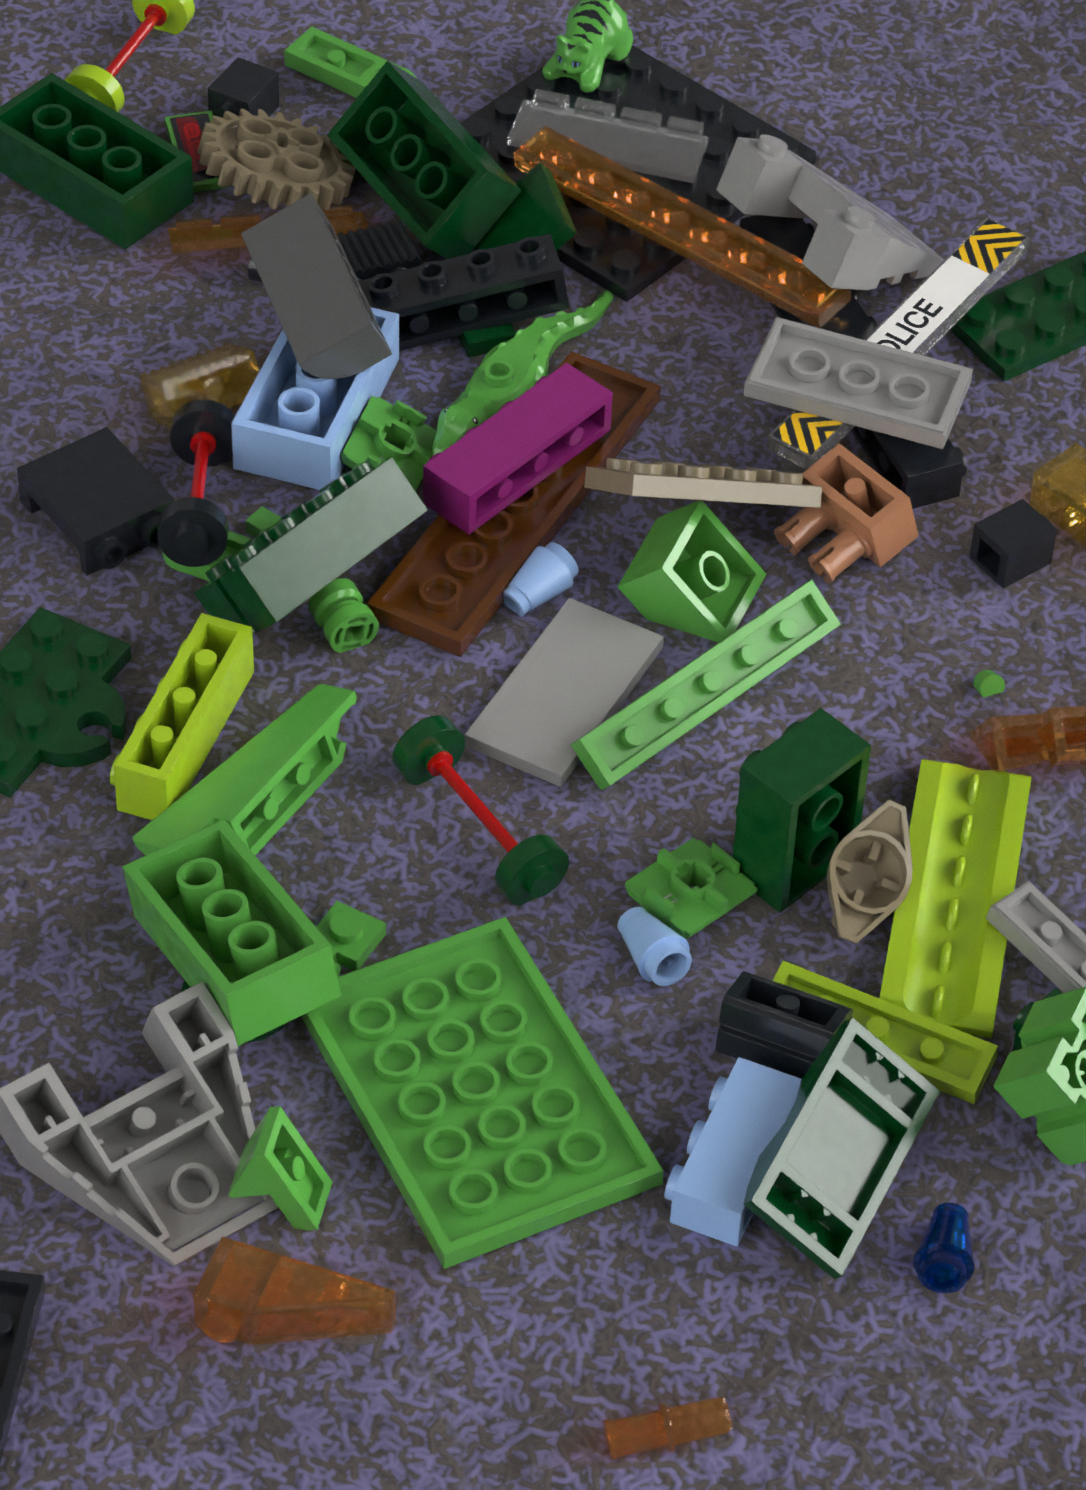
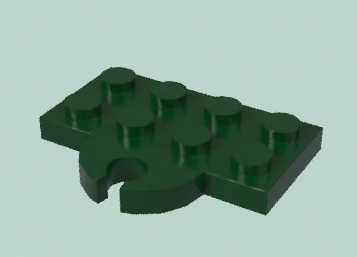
[0,607,132,798]

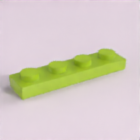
[773,960,998,1104]

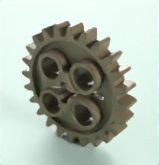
[197,109,356,210]

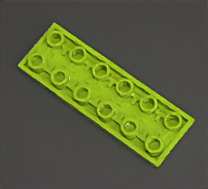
[879,759,1032,1038]

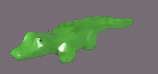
[432,290,613,455]

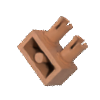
[774,443,919,584]

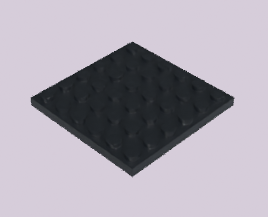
[461,45,816,302]

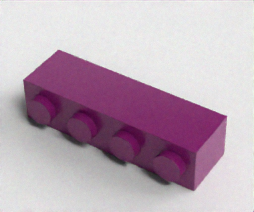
[423,363,613,535]

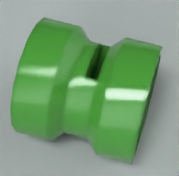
[308,578,379,653]

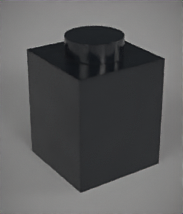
[208,57,279,118]
[969,499,1057,589]

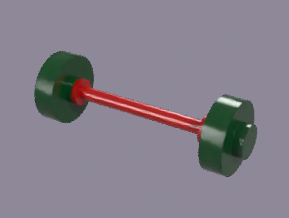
[392,715,569,906]

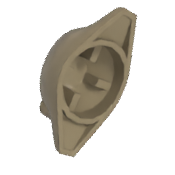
[826,800,913,944]

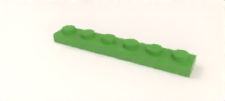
[570,580,841,790]

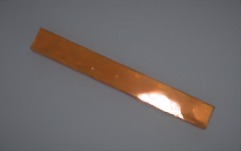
[514,126,851,328]

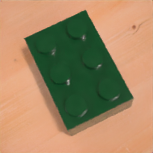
[732,708,871,913]

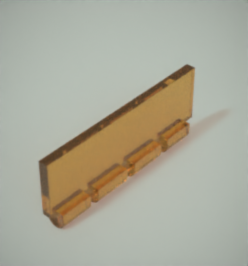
[168,205,369,253]

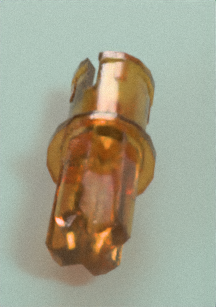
[603,1396,732,1460]

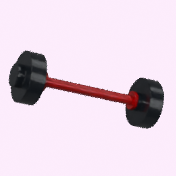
[157,399,235,567]

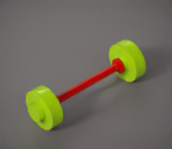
[65,0,195,113]

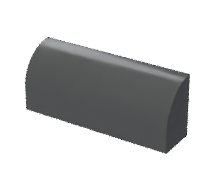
[241,193,392,379]

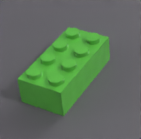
[122,819,341,1046]

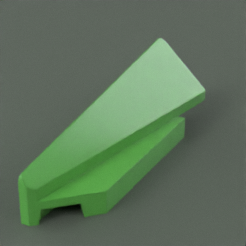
[133,684,357,855]

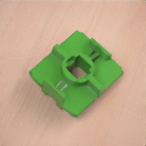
[340,395,437,492]
[625,837,758,939]

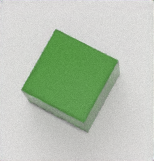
[245,506,282,537]

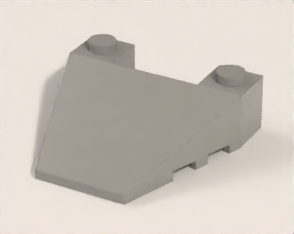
[716,134,946,290]
[0,982,278,1267]

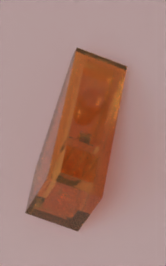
[193,1237,396,1345]

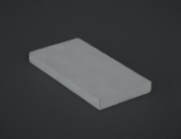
[744,317,973,449]
[465,598,664,787]

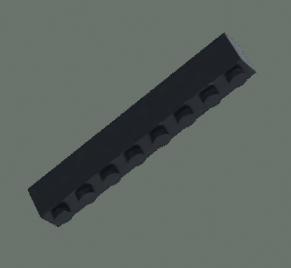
[738,215,967,509]

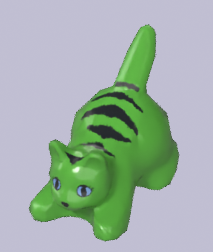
[542,0,633,93]

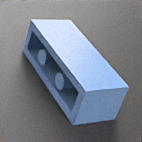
[664,1057,802,1247]

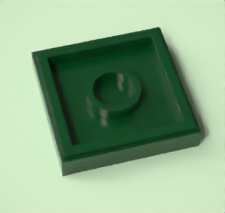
[477,162,577,251]

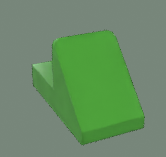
[228,1106,332,1231]

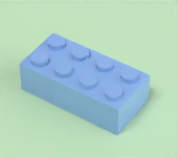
[231,307,399,490]

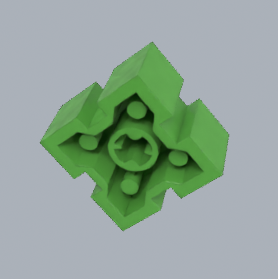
[993,987,1086,1166]

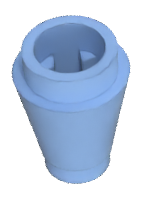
[503,542,579,617]
[617,907,692,986]

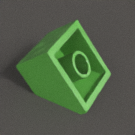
[617,500,766,642]

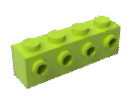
[110,613,254,820]

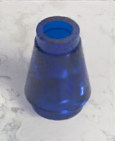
[913,1203,975,1293]

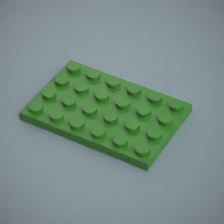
[300,917,664,1269]

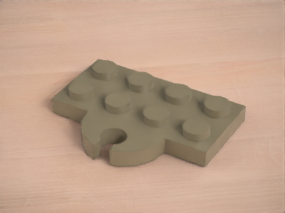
[584,458,822,508]

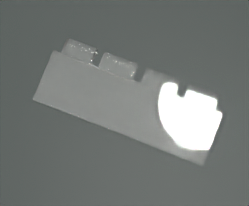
[507,89,709,183]

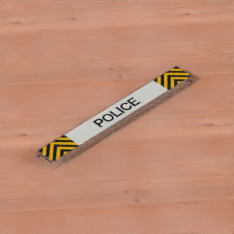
[767,217,1030,469]

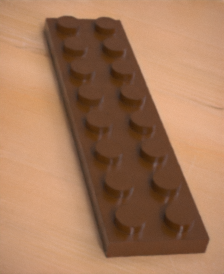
[367,351,661,657]

